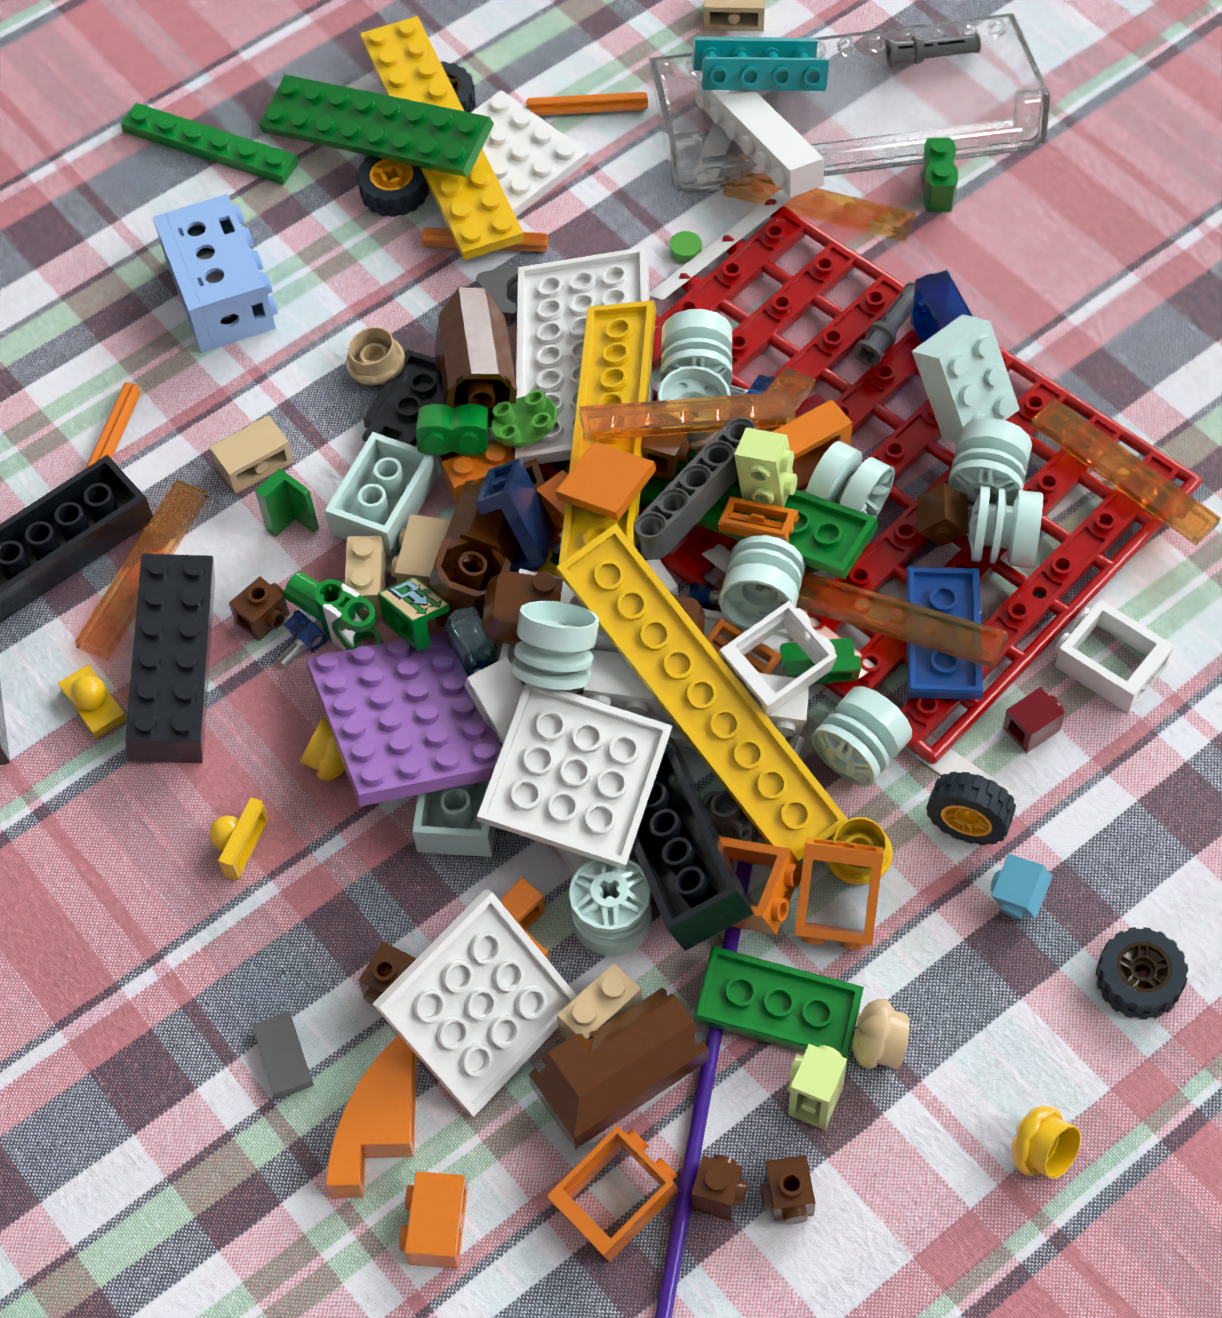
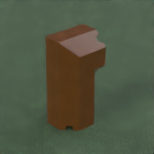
[434,287,517,427]
[427,477,519,634]
[529,987,709,1150]

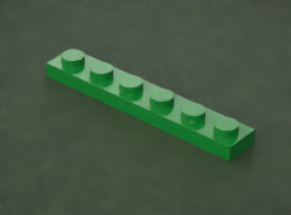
[120,103,299,185]

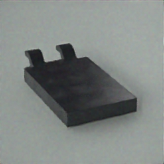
[362,349,445,446]

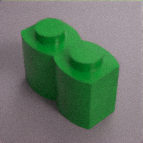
[921,137,958,212]
[416,404,489,455]

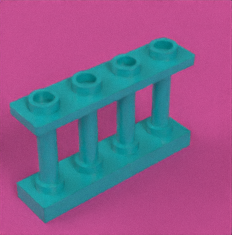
[692,36,829,91]

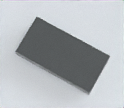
[252,1011,314,1099]

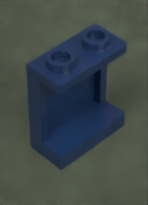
[475,459,556,573]

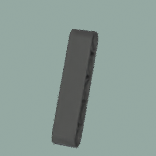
[634,417,756,560]

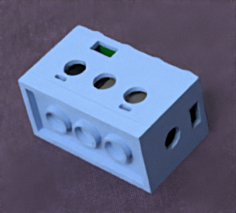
[153,194,278,353]

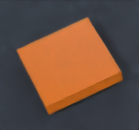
[556,441,656,521]

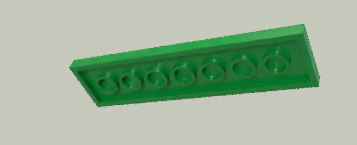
[258,74,494,178]
[640,452,878,579]

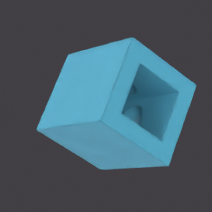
[991,854,1053,919]

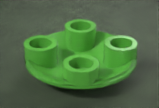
[491,390,558,447]

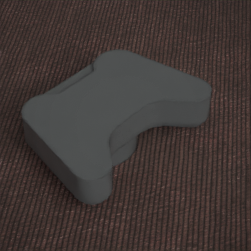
[476,266,518,320]
[703,790,758,843]

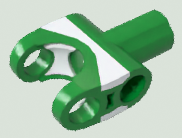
[283,572,383,651]

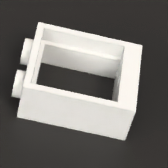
[1055,599,1174,713]
[719,601,837,717]

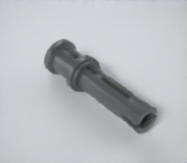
[885,33,981,67]
[853,282,924,367]

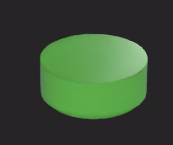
[669,231,702,263]

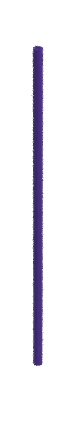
[655,831,759,1318]

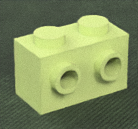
[734,428,797,507]
[787,1044,847,1130]

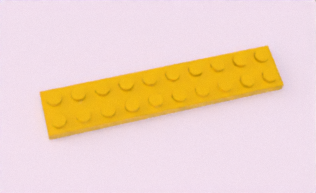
[360,16,524,261]
[559,300,656,564]
[556,523,848,861]

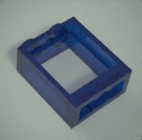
[910,270,973,344]

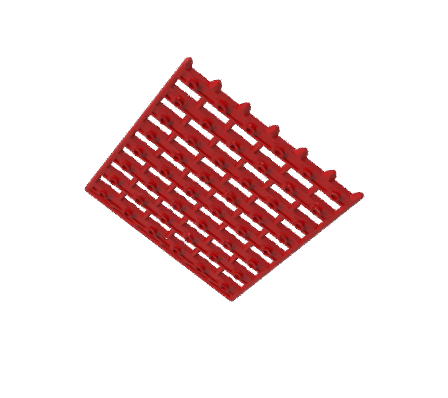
[510,198,1202,764]

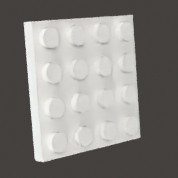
[471,90,589,217]
[477,683,672,870]
[372,889,577,1117]

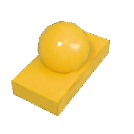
[58,664,127,739]
[209,797,269,881]

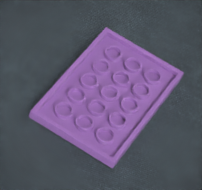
[306,632,501,807]

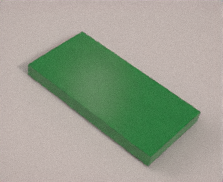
[693,946,864,1061]

